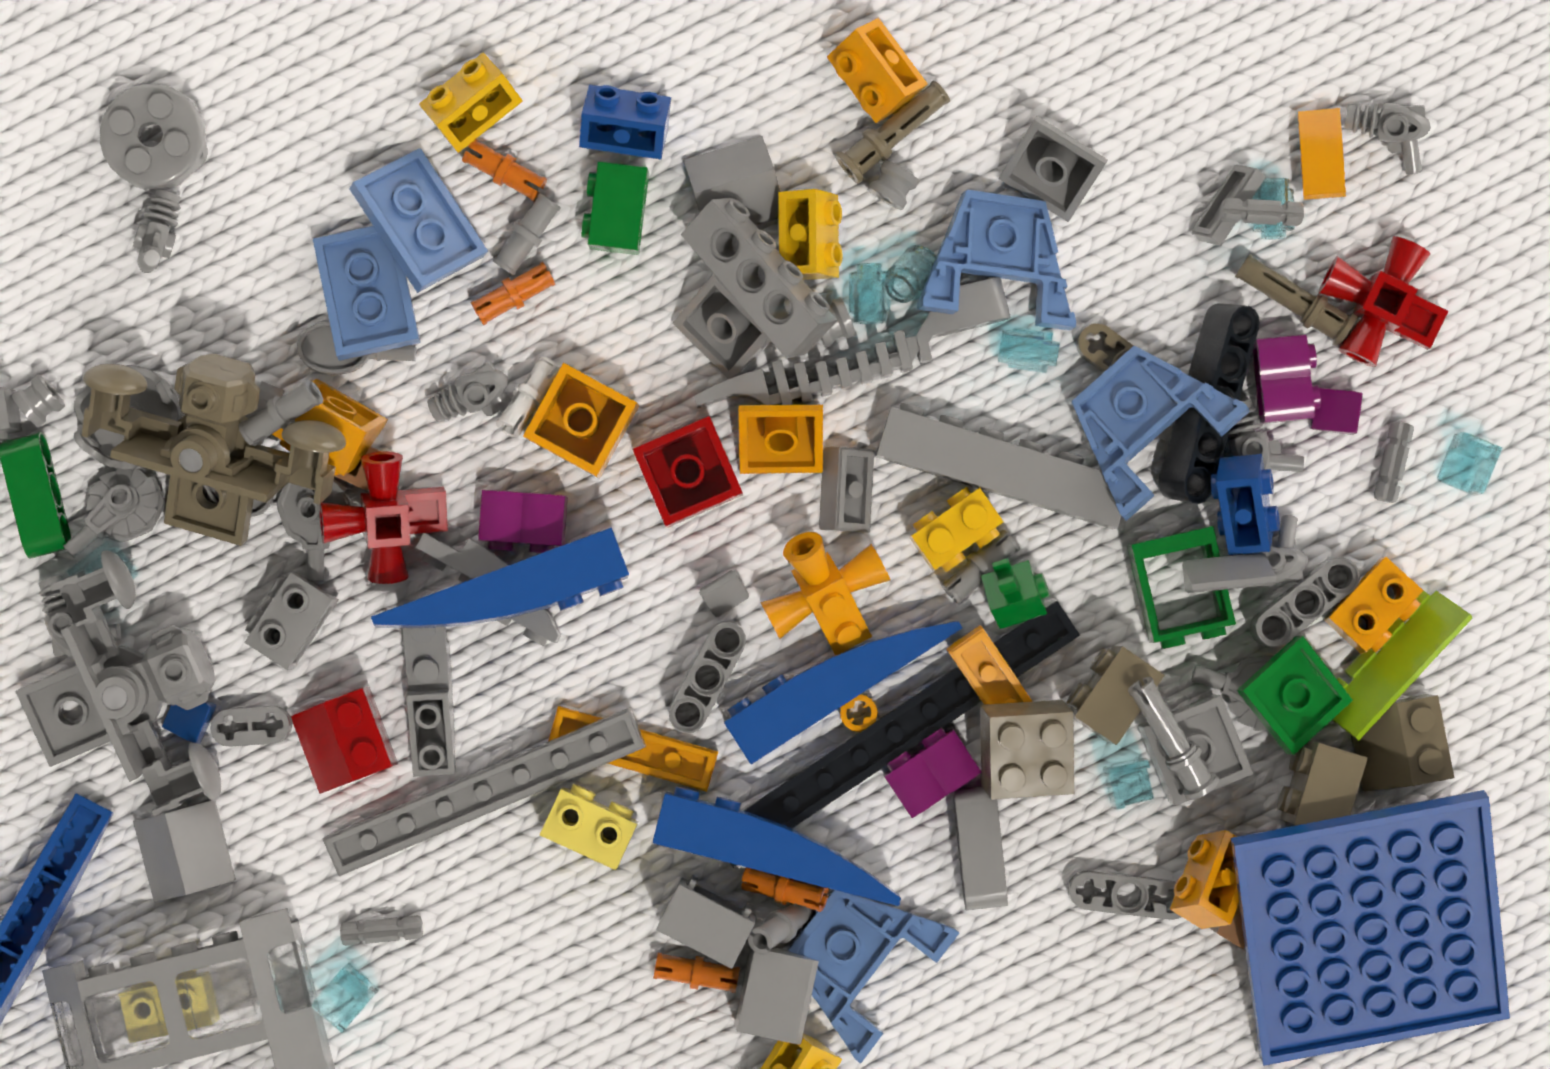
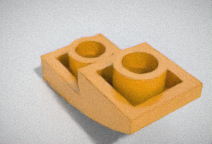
[1298,108,1346,200]

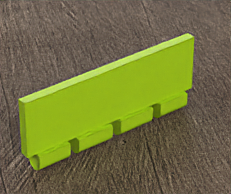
[1332,590,1473,741]

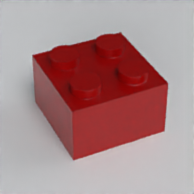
[632,416,743,528]

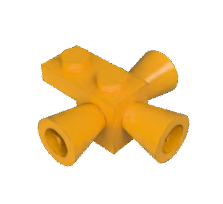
[760,532,891,656]

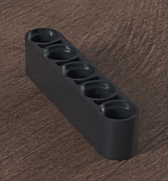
[1158,303,1260,504]

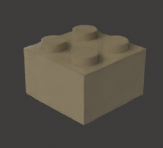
[1066,646,1165,745]
[980,700,1075,800]
[1277,741,1368,825]

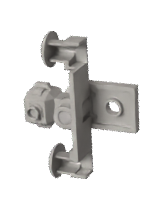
[15,551,221,817]

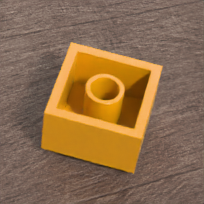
[523,363,639,479]

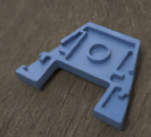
[917,189,1076,331]
[1071,345,1250,521]
[787,890,959,1064]

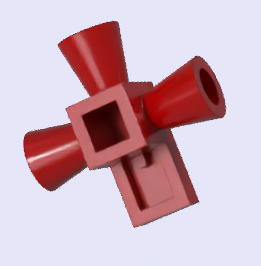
[1318,236,1449,367]
[319,451,448,584]

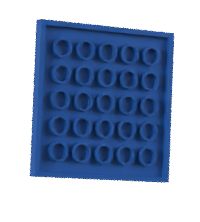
[1231,790,1510,1066]

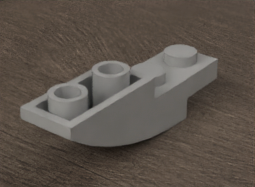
[415,533,561,646]
[402,627,456,777]

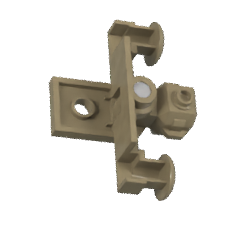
[82,353,346,546]

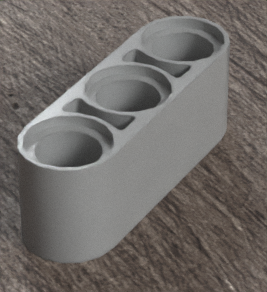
[1250,558,1360,647]
[669,622,746,734]
[953,787,1008,911]

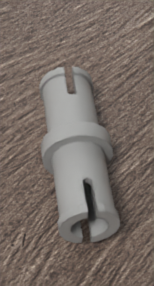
[493,192,561,276]
[239,380,323,446]
[941,529,1021,605]
[748,903,813,954]

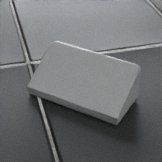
[819,447,874,533]
[1182,553,1277,593]

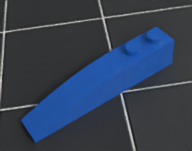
[371,527,629,628]
[724,621,963,764]
[652,786,901,906]
[0,793,114,1025]

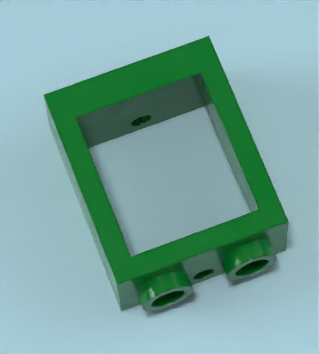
[1126,526,1236,649]

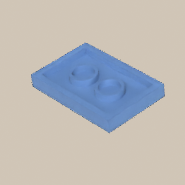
[349,148,488,293]
[313,226,421,361]

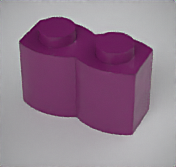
[1252,335,1321,424]
[478,490,568,553]
[883,727,982,818]

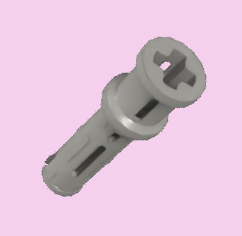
[1128,677,1219,800]

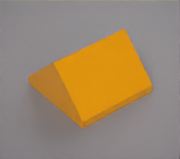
[738,405,823,474]

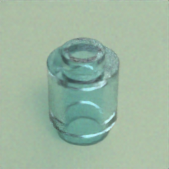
[1252,178,1295,240]
[884,245,936,303]
[849,263,891,324]
[998,327,1060,374]

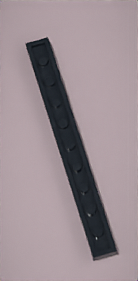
[730,601,1080,868]

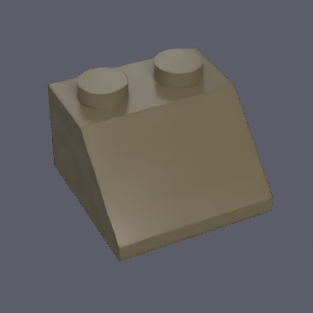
[1351,694,1455,792]

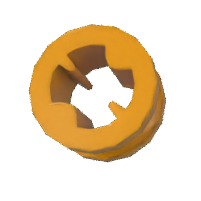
[840,694,878,732]

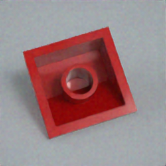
[291,686,398,794]

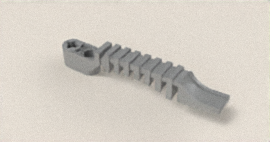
[694,277,1011,409]

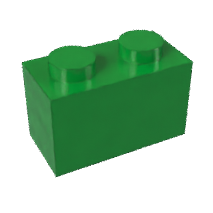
[581,162,649,255]

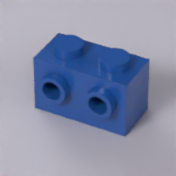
[579,85,672,160]
[1211,454,1280,555]

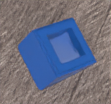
[162,701,217,744]

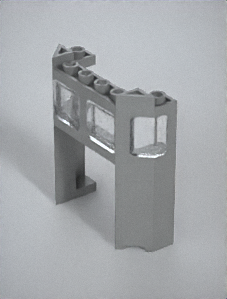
[42,908,335,1069]

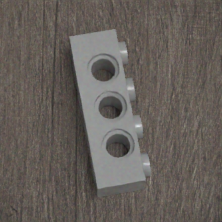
[680,198,837,359]

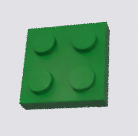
[1236,636,1353,755]

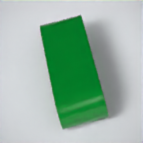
[0,432,71,559]

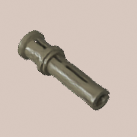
[835,80,950,184]
[1235,254,1358,348]

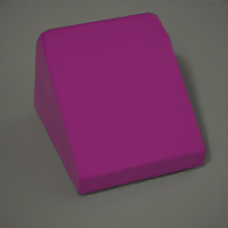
[1310,388,1363,435]

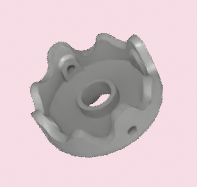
[100,84,208,190]
[73,365,182,470]

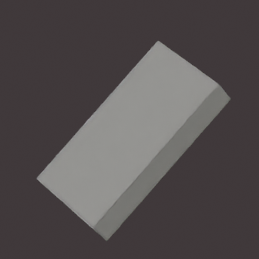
[1191,165,1267,246]

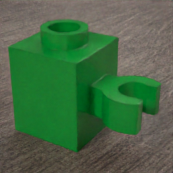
[981,558,1050,629]

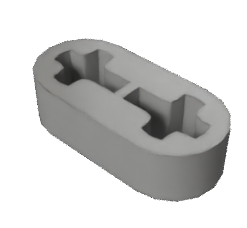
[210,706,293,747]

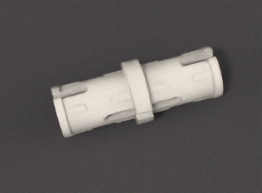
[496,357,560,438]

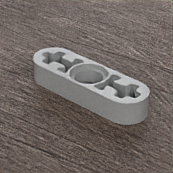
[1068,871,1181,920]

